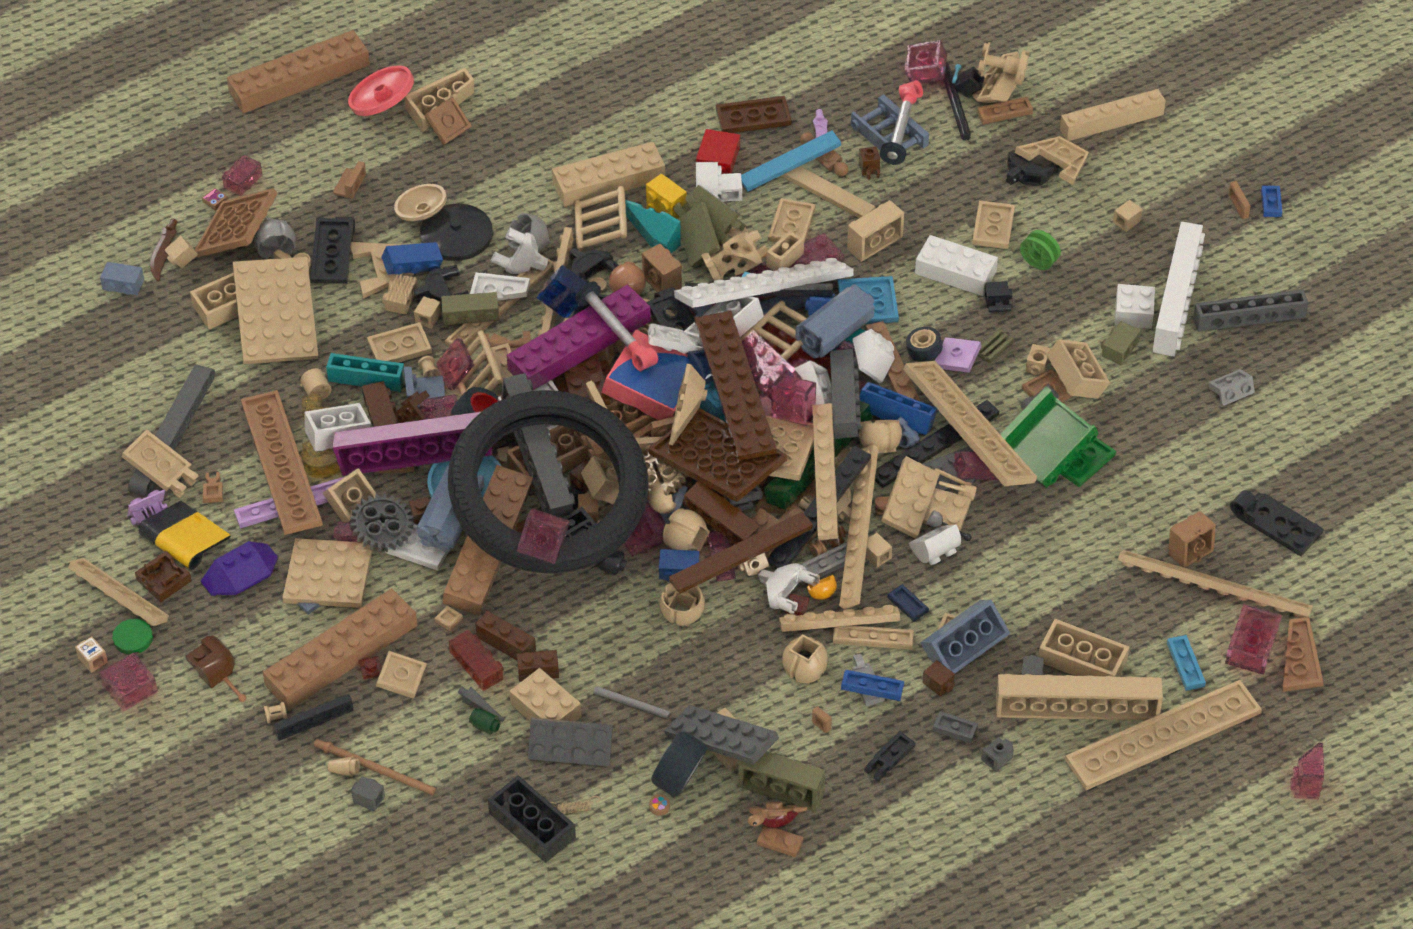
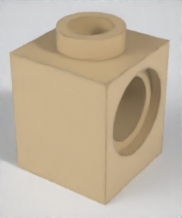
[1026,344,1051,375]

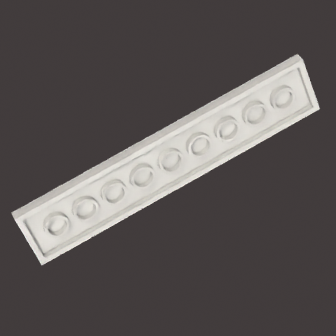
[674,258,853,308]

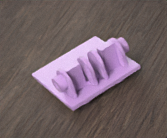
[127,490,168,526]

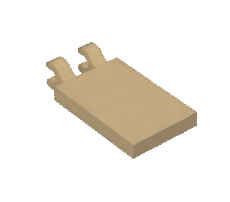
[121,430,198,498]

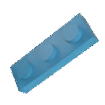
[1167,635,1206,691]

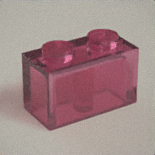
[222,155,263,196]

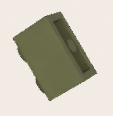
[1101,321,1141,365]

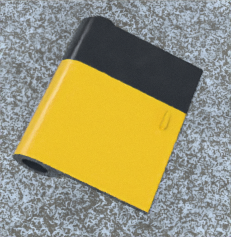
[139,501,231,570]

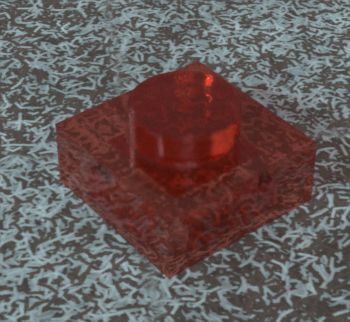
[359,656,382,680]

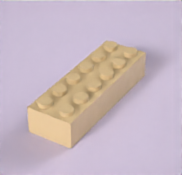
[552,142,665,207]

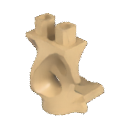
[701,230,768,281]

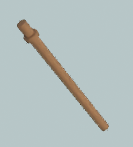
[314,739,436,795]

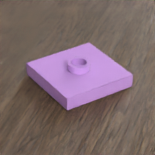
[935,337,981,373]

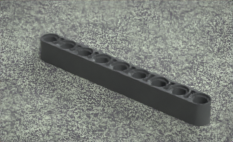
[128,365,215,497]

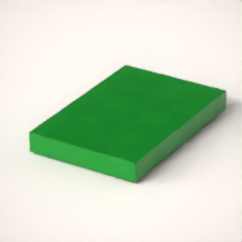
[1061,438,1116,487]

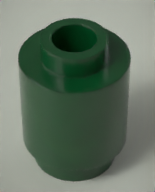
[469,708,501,735]

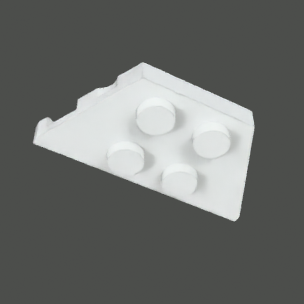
[648,323,703,354]

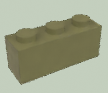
[441,292,499,325]

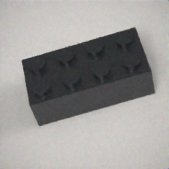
[488,775,576,863]

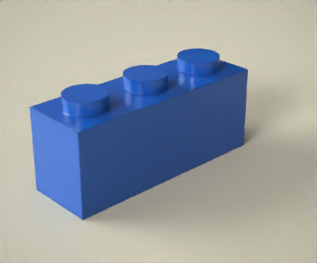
[381,242,443,275]

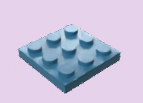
[838,276,899,324]

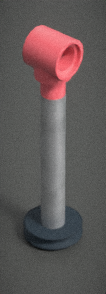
[879,80,923,165]
[575,281,658,371]

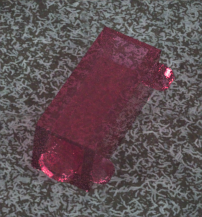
[953,452,999,480]

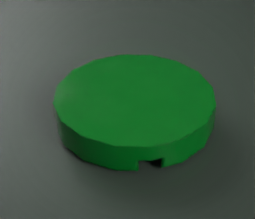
[112,619,153,655]

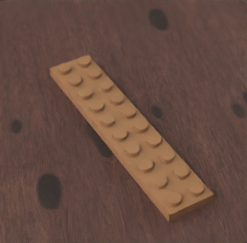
[241,390,322,535]

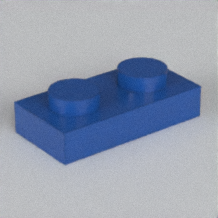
[1261,186,1282,217]

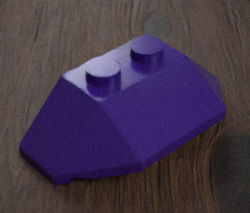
[201,541,278,596]

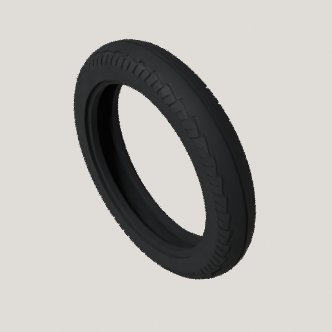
[448,390,648,573]

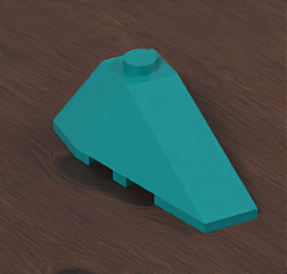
[625,200,681,254]

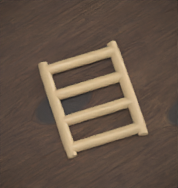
[574,186,627,252]
[740,300,807,368]
[450,330,503,396]

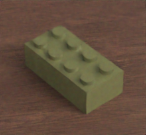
[739,751,825,812]

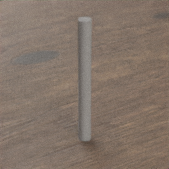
[593,686,671,719]

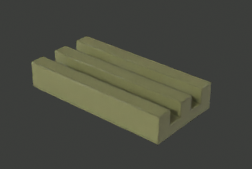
[977,329,1014,363]

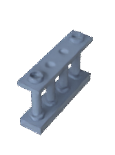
[850,94,929,150]

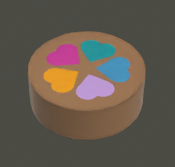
[649,794,670,816]

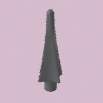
[458,686,504,722]

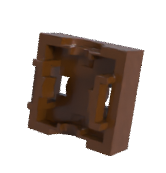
[135,551,192,603]

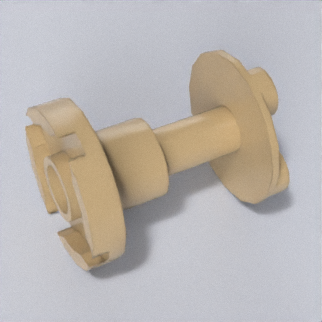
[978,42,1030,85]

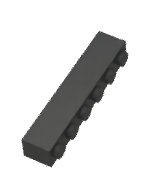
[830,349,861,439]

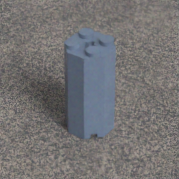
[795,284,874,358]
[417,466,485,552]

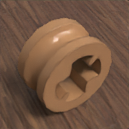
[809,539,827,557]

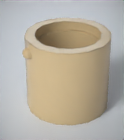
[300,368,332,402]

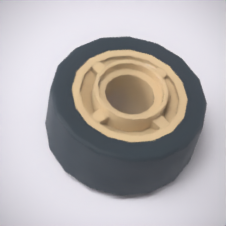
[906,326,943,361]

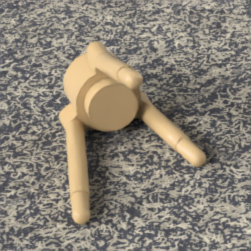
[935,468,976,501]

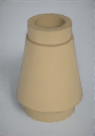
[328,756,360,777]

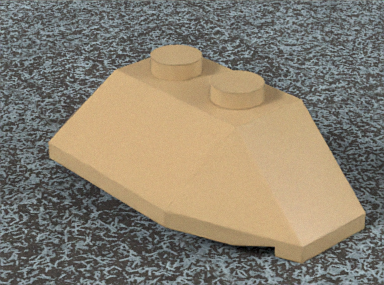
[972,52,1019,104]

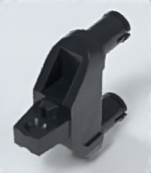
[1006,150,1059,186]
[569,248,619,289]
[414,265,469,308]

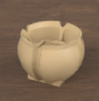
[858,420,902,453]
[663,509,710,551]
[660,583,705,627]
[782,634,828,683]

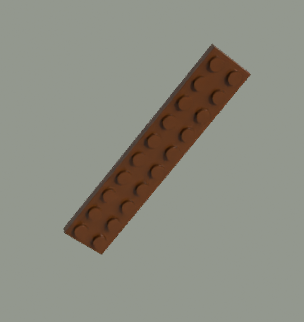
[695,311,777,461]

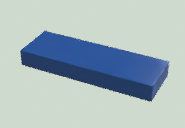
[841,669,904,701]

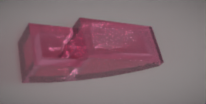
[707,531,736,582]

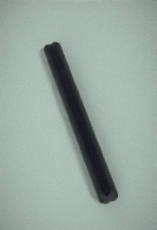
[940,62,971,140]

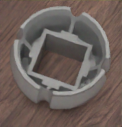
[507,213,550,253]
[254,217,296,260]

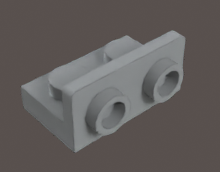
[1208,369,1255,406]

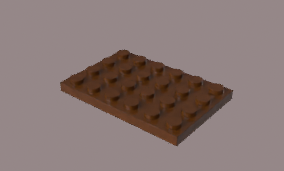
[648,408,787,502]

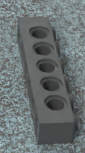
[1193,289,1309,332]

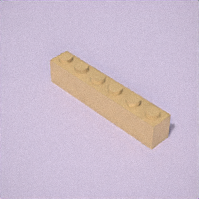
[1060,89,1166,141]

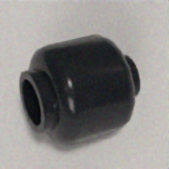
[598,550,627,575]

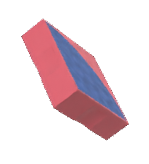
[601,330,696,420]

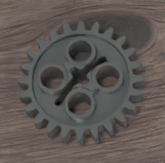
[350,493,414,552]

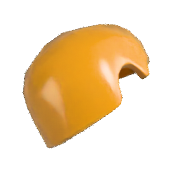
[807,575,837,600]

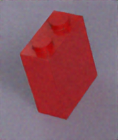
[696,129,740,174]

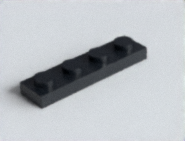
[274,694,354,741]

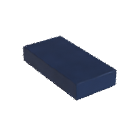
[887,584,929,622]

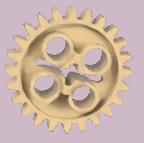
[644,453,689,499]

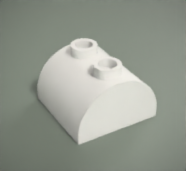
[909,524,961,565]

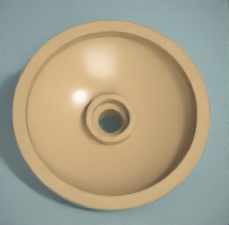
[394,184,447,222]

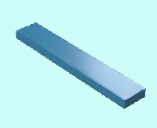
[741,130,841,192]

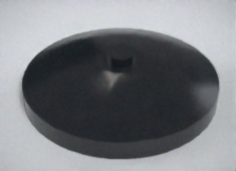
[420,203,493,261]

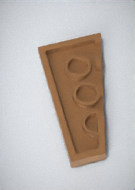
[1283,617,1323,692]

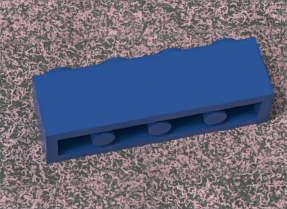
[860,382,937,435]

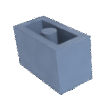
[100,262,144,295]

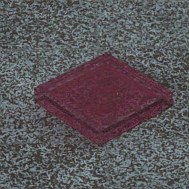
[436,338,474,391]

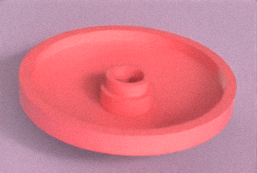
[348,66,414,116]

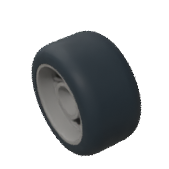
[651,731,707,796]

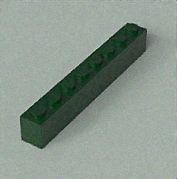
[764,401,872,510]

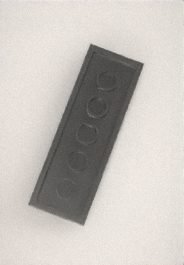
[664,705,779,765]

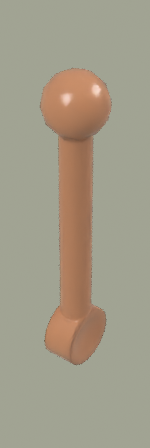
[223,677,246,702]

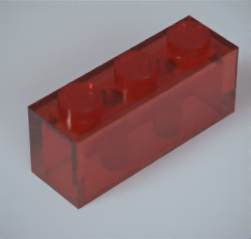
[449,629,504,691]

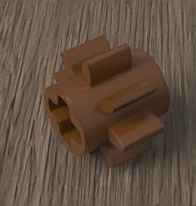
[823,526,846,548]

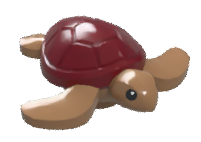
[748,802,807,828]

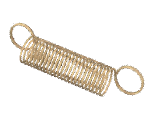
[550,796,600,814]

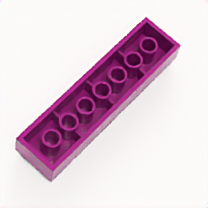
[506,284,651,390]
[333,412,493,476]

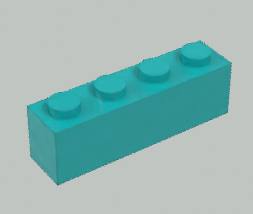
[326,353,405,392]

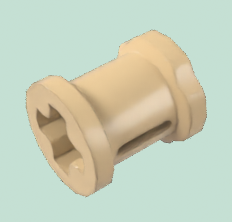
[418,356,439,378]
[264,702,288,724]

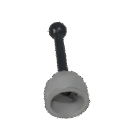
[927,510,972,541]

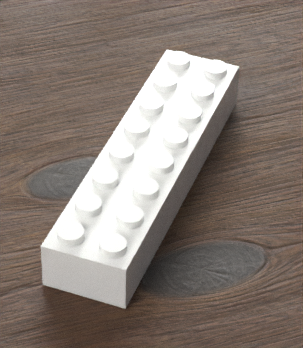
[1153,221,1205,356]

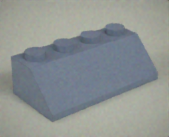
[920,600,1010,674]

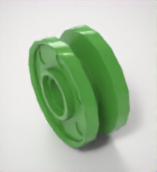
[1020,230,1061,270]

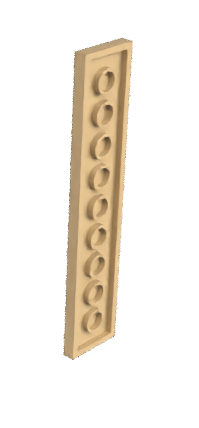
[903,361,1037,486]
[1065,680,1262,790]

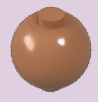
[609,262,646,296]

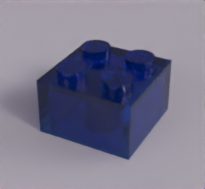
[536,265,587,318]

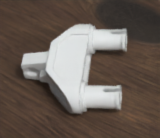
[491,227,548,274]
[758,563,820,614]

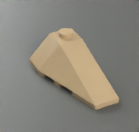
[669,364,708,445]

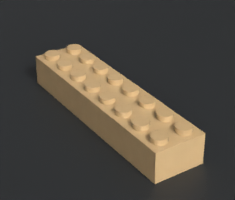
[996,674,1163,720]

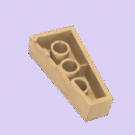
[405,68,474,132]

